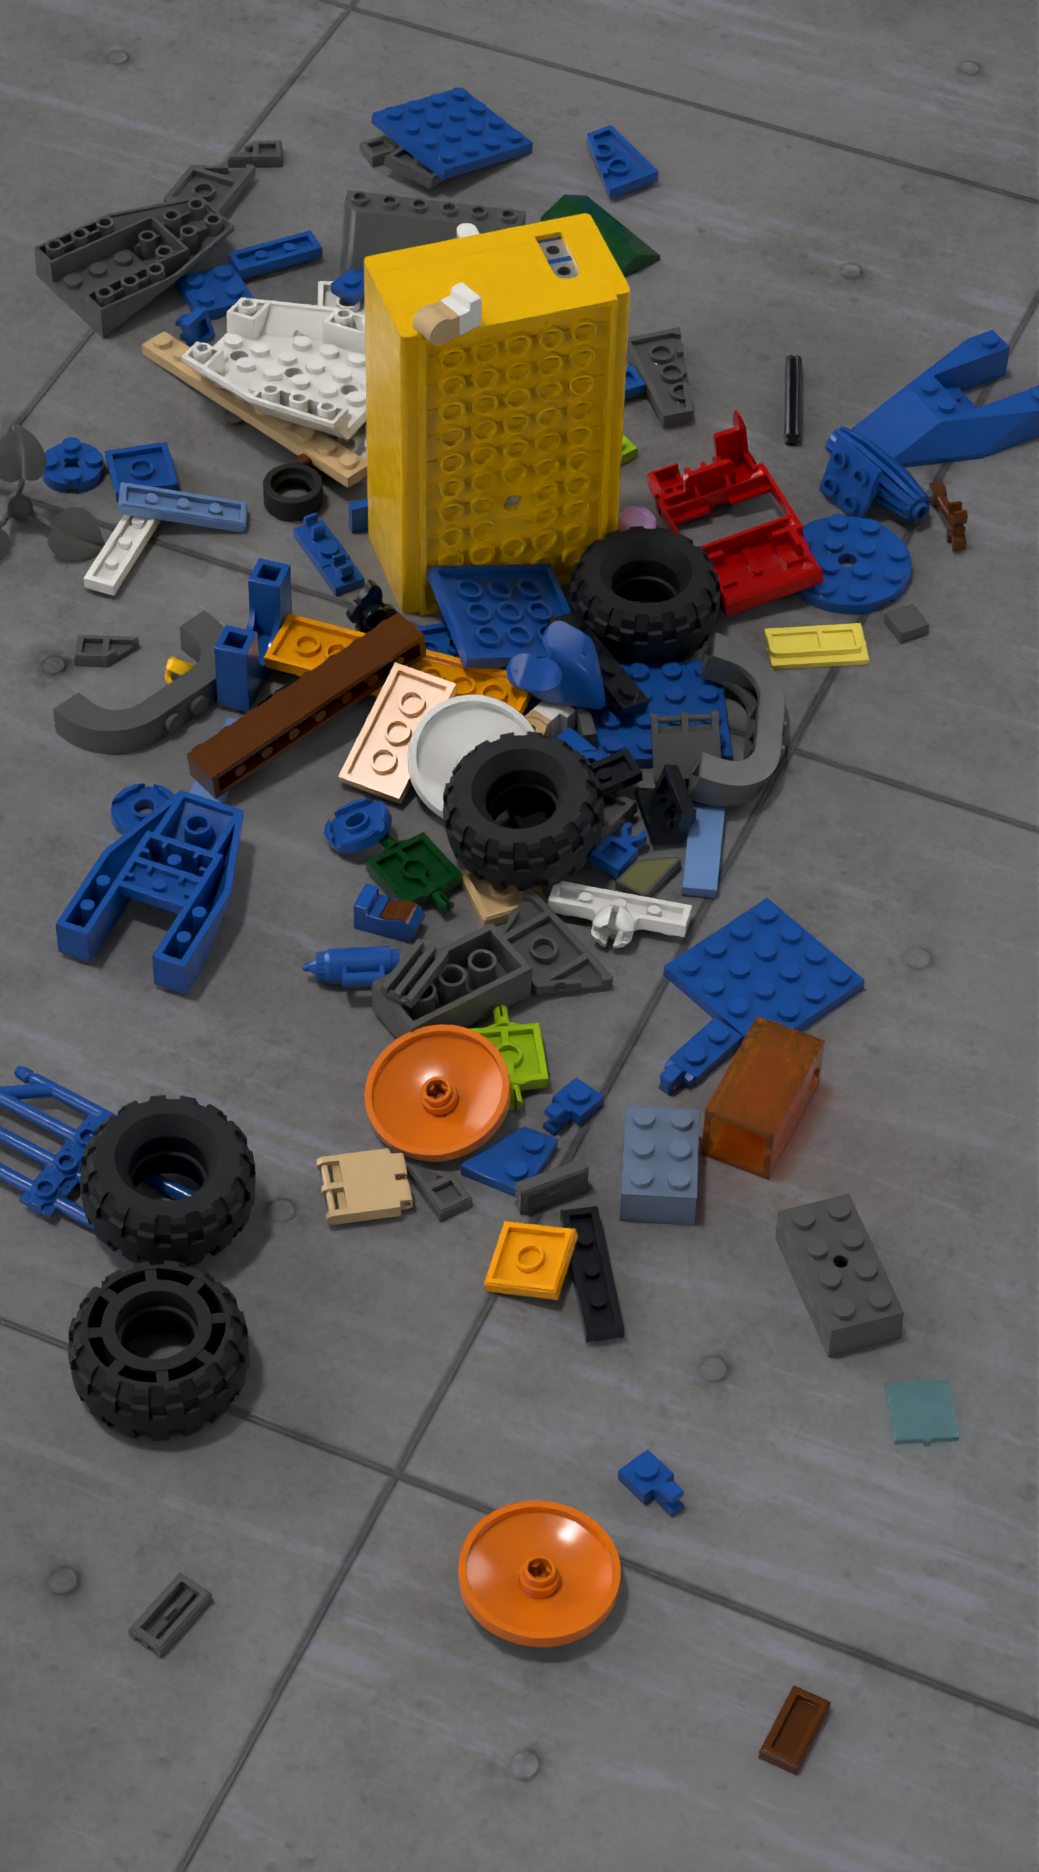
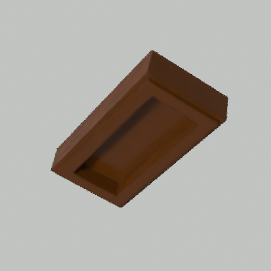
[758,1685,831,1775]

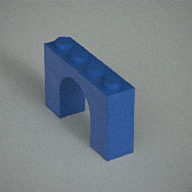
[214,558,292,711]

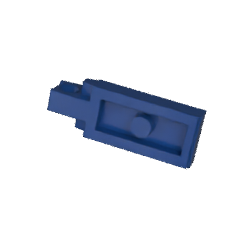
[659,1017,743,1096]

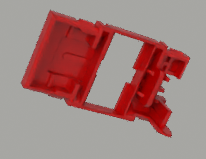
[646,410,824,617]

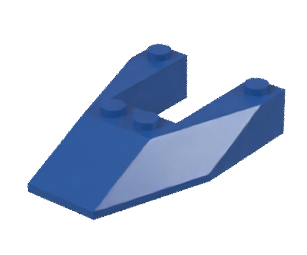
[852,330,1039,467]
[55,790,244,995]

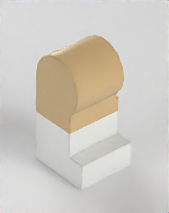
[412,282,482,346]
[524,700,576,740]

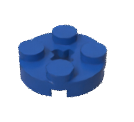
[42,437,104,493]

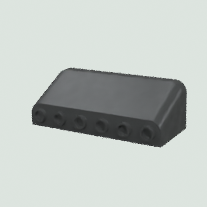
[340,190,526,276]

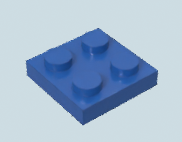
[176,263,254,320]
[105,442,179,502]

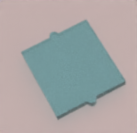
[885,1378,959,1446]

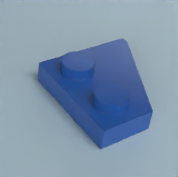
[461,1126,558,1197]

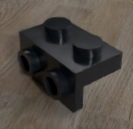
[634,764,696,843]

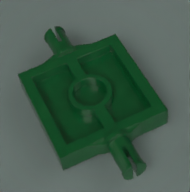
[366,832,463,914]

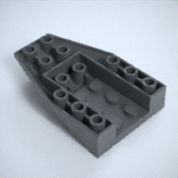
[34,196,235,338]

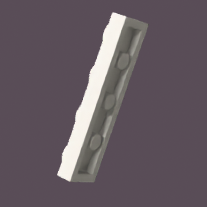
[84,514,161,596]

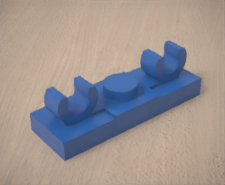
[293,512,365,596]

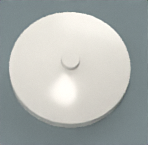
[407,695,535,825]

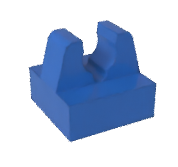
[175,308,215,347]

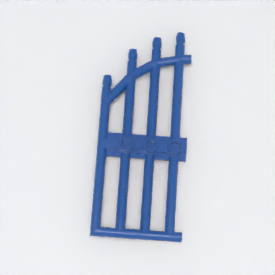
[0,1066,195,1265]

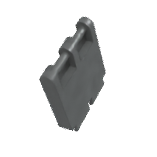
[650,710,721,782]

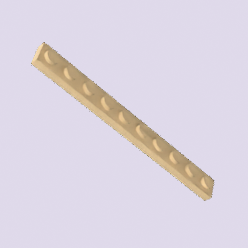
[141,331,367,488]

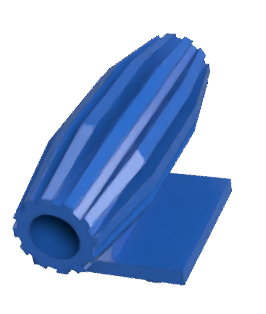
[819,426,931,522]

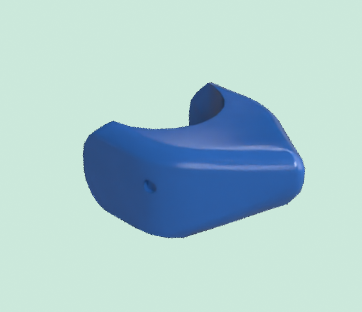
[506,621,606,710]

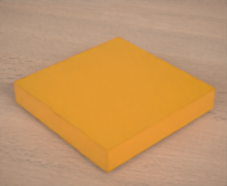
[484,1221,578,1300]

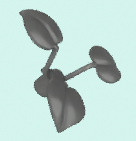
[0,423,105,561]

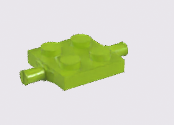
[471,1005,549,1110]

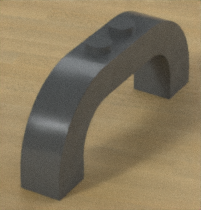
[53,610,224,754]
[688,632,787,807]

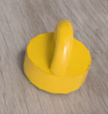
[164,656,195,685]

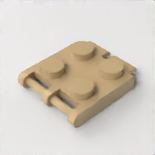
[316,1148,413,1225]

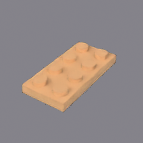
[338,662,458,804]

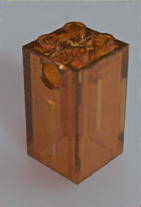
[701,1016,825,1180]

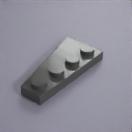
[627,327,693,426]

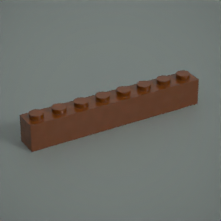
[187,612,426,799]

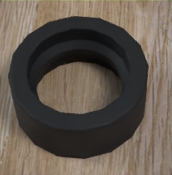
[263,463,323,521]

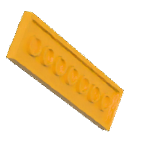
[263,613,532,715]

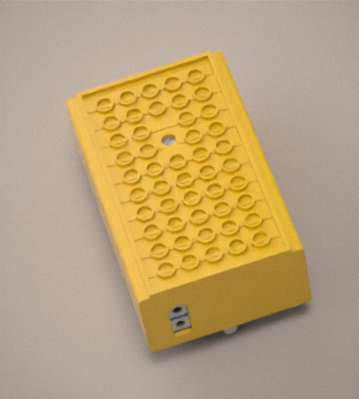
[364,213,630,616]

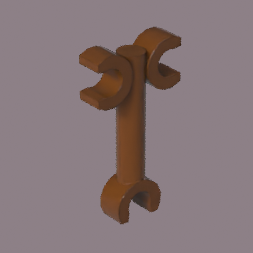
[929,481,968,551]

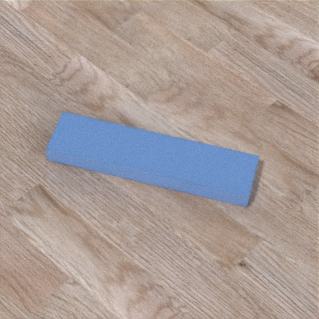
[117,482,247,533]
[682,800,725,898]

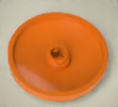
[364,1024,512,1162]
[458,1500,621,1647]

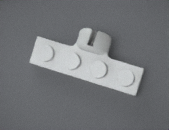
[548,881,692,949]

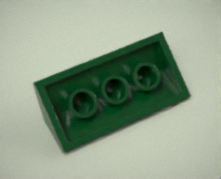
[541,194,660,277]

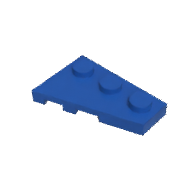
[587,125,659,199]

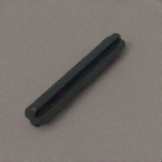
[784,354,802,445]

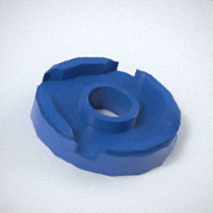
[111,783,174,835]
[324,798,392,853]

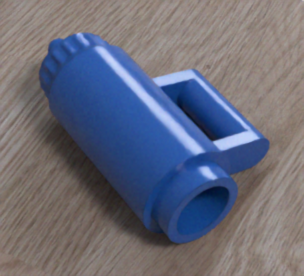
[302,946,400,987]

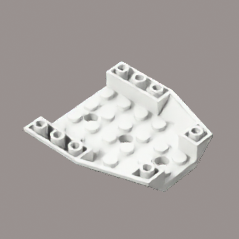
[181,298,366,440]

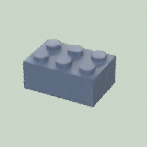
[620,1105,700,1225]

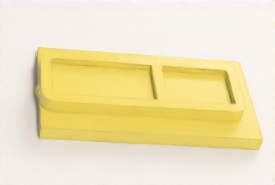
[764,623,869,670]

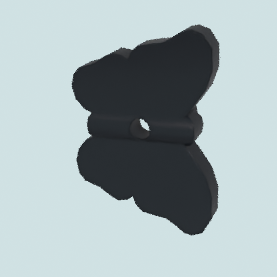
[346,580,397,633]

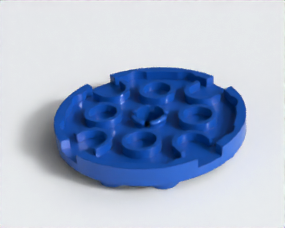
[798,514,912,614]

